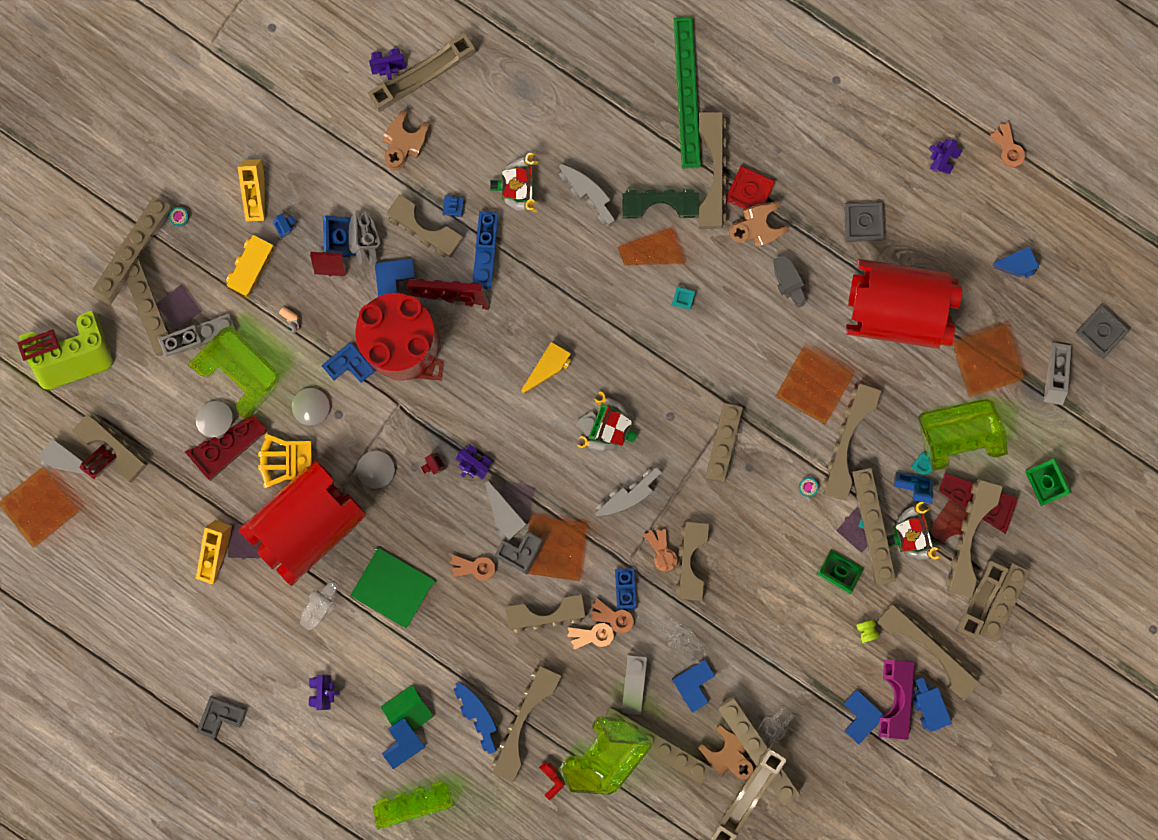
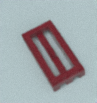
[17,329,61,361]
[79,445,117,479]

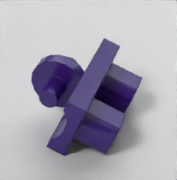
[369,48,406,80]
[929,139,962,174]
[455,445,492,480]
[308,675,340,710]

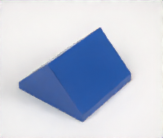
[323,215,356,257]

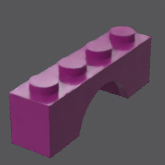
[878,659,915,740]

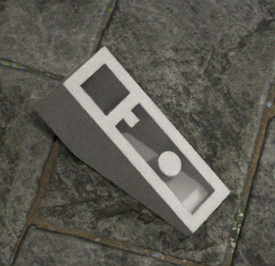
[1044,342,1071,405]
[38,439,101,477]
[485,481,528,540]
[622,655,647,715]

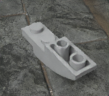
[558,164,615,227]
[158,314,236,357]
[595,467,662,517]

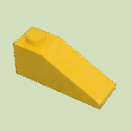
[238,159,265,221]
[521,342,572,394]
[196,520,232,585]

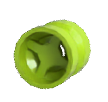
[856,619,880,643]

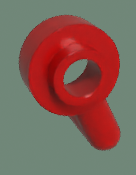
[539,762,565,801]

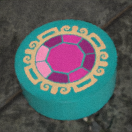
[169,207,189,227]
[799,478,818,497]

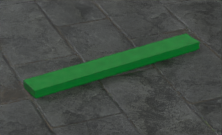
[673,17,701,169]

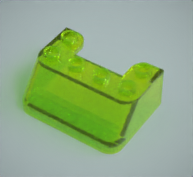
[187,327,280,420]
[918,399,1008,471]
[558,716,652,795]

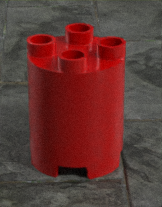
[846,259,962,349]
[355,293,440,381]
[238,460,366,587]

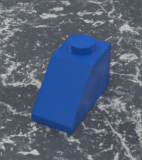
[992,246,1039,278]

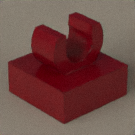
[421,453,446,475]

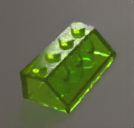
[372,780,454,830]

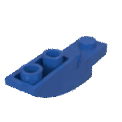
[472,211,498,289]
[454,682,497,754]

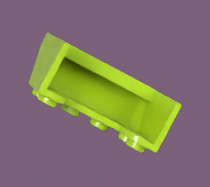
[19,310,113,390]

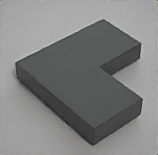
[494,531,545,574]
[196,696,247,739]

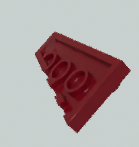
[407,279,490,310]
[185,415,268,481]
[938,473,1018,534]

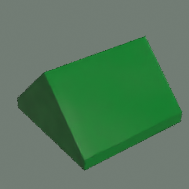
[1025,458,1072,506]
[816,550,864,595]
[381,685,434,731]

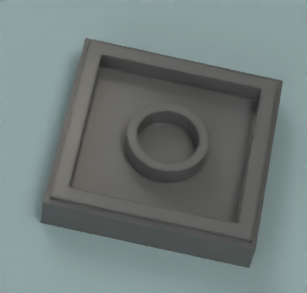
[844,202,884,242]
[1075,305,1130,359]

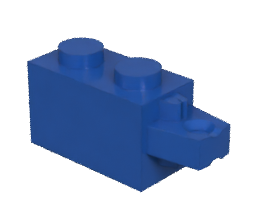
[913,677,952,732]

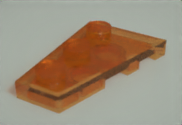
[617,228,684,266]

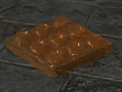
[952,325,1025,397]
[775,347,853,425]
[0,467,79,548]
[522,516,587,581]

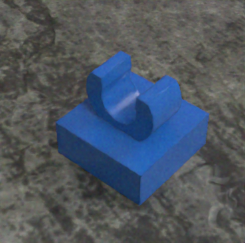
[442,195,464,217]
[272,214,296,239]

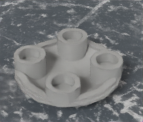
[292,388,330,426]
[196,401,234,438]
[356,451,395,489]

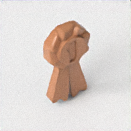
[990,122,1025,168]
[643,529,678,573]
[449,555,495,581]
[590,598,634,634]

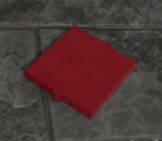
[310,251,346,276]

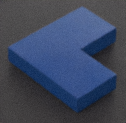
[375,259,415,297]
[322,342,376,383]
[894,472,933,504]
[672,660,715,713]
[843,690,884,745]
[382,718,425,769]

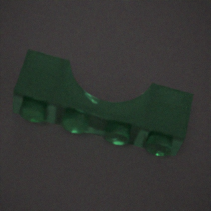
[622,189,699,219]

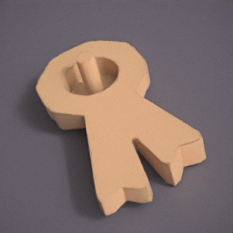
[567,623,614,649]

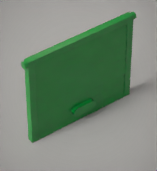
[350,547,436,629]

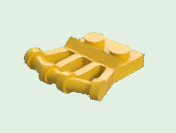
[258,433,312,489]

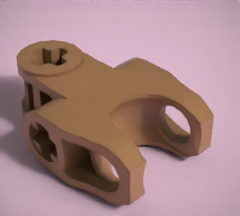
[383,110,430,170]
[729,201,789,246]
[698,725,753,779]

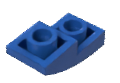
[615,568,636,610]

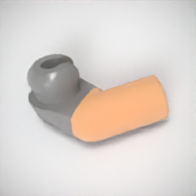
[279,306,299,333]

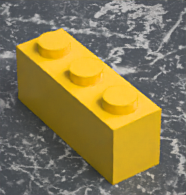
[226,235,275,298]

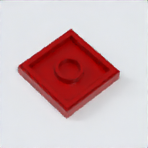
[726,166,775,209]

